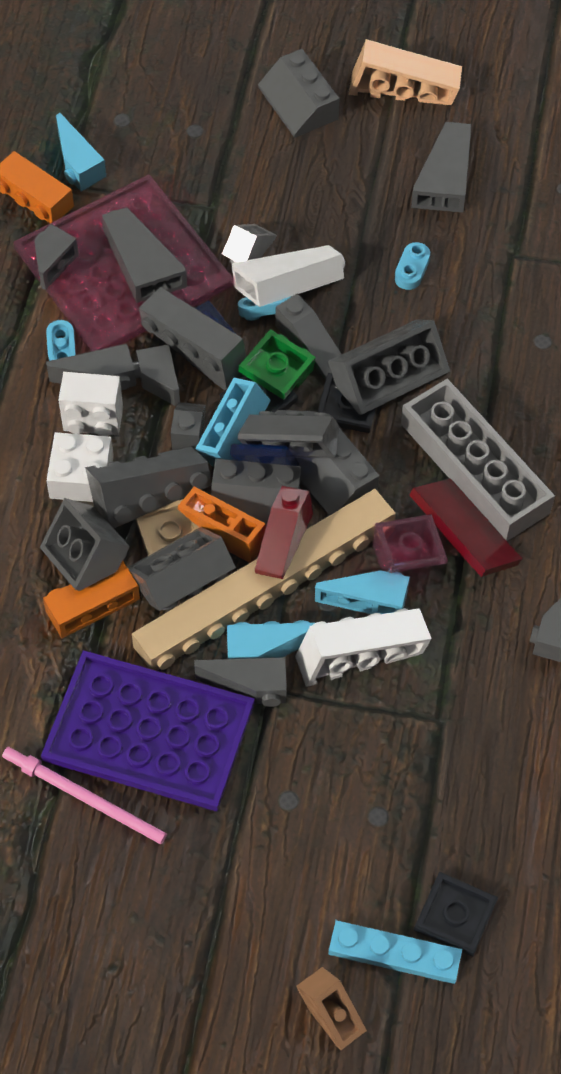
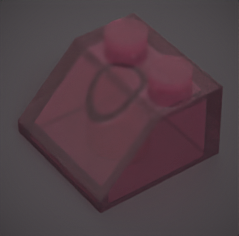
[373,514,447,573]

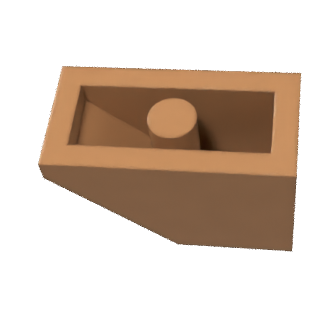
[296,967,367,1050]

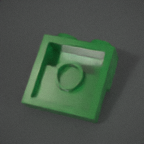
[238,329,316,400]

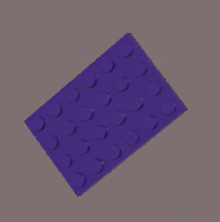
[41,650,255,812]

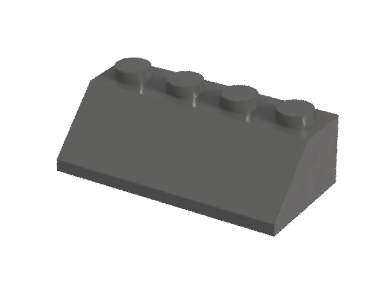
[328,319,450,414]

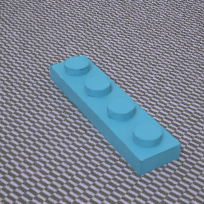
[328,920,462,984]

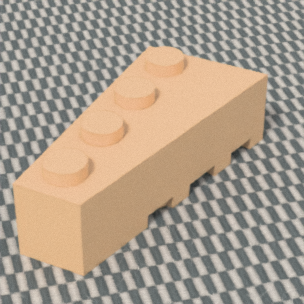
[349,39,462,105]

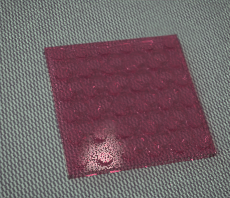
[13,174,234,352]

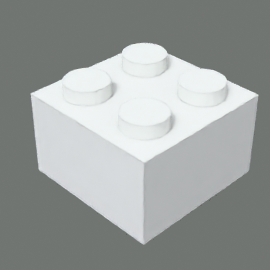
[58,372,123,436]
[46,432,113,502]

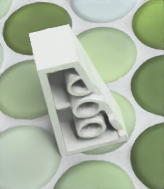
[295,608,432,687]

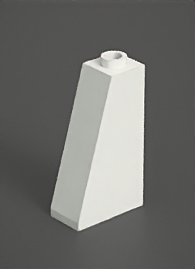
[232,245,345,307]

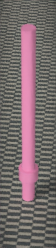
[2,747,167,844]

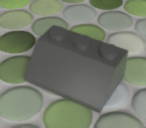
[258,49,340,138]
[238,411,339,458]
[283,428,380,516]
[211,459,301,526]
[40,498,130,591]
[127,527,236,611]

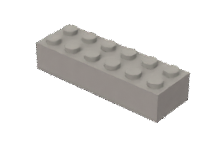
[401,378,555,541]

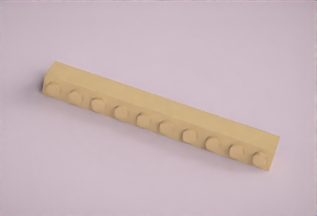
[132,489,395,671]

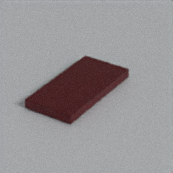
[409,478,522,577]

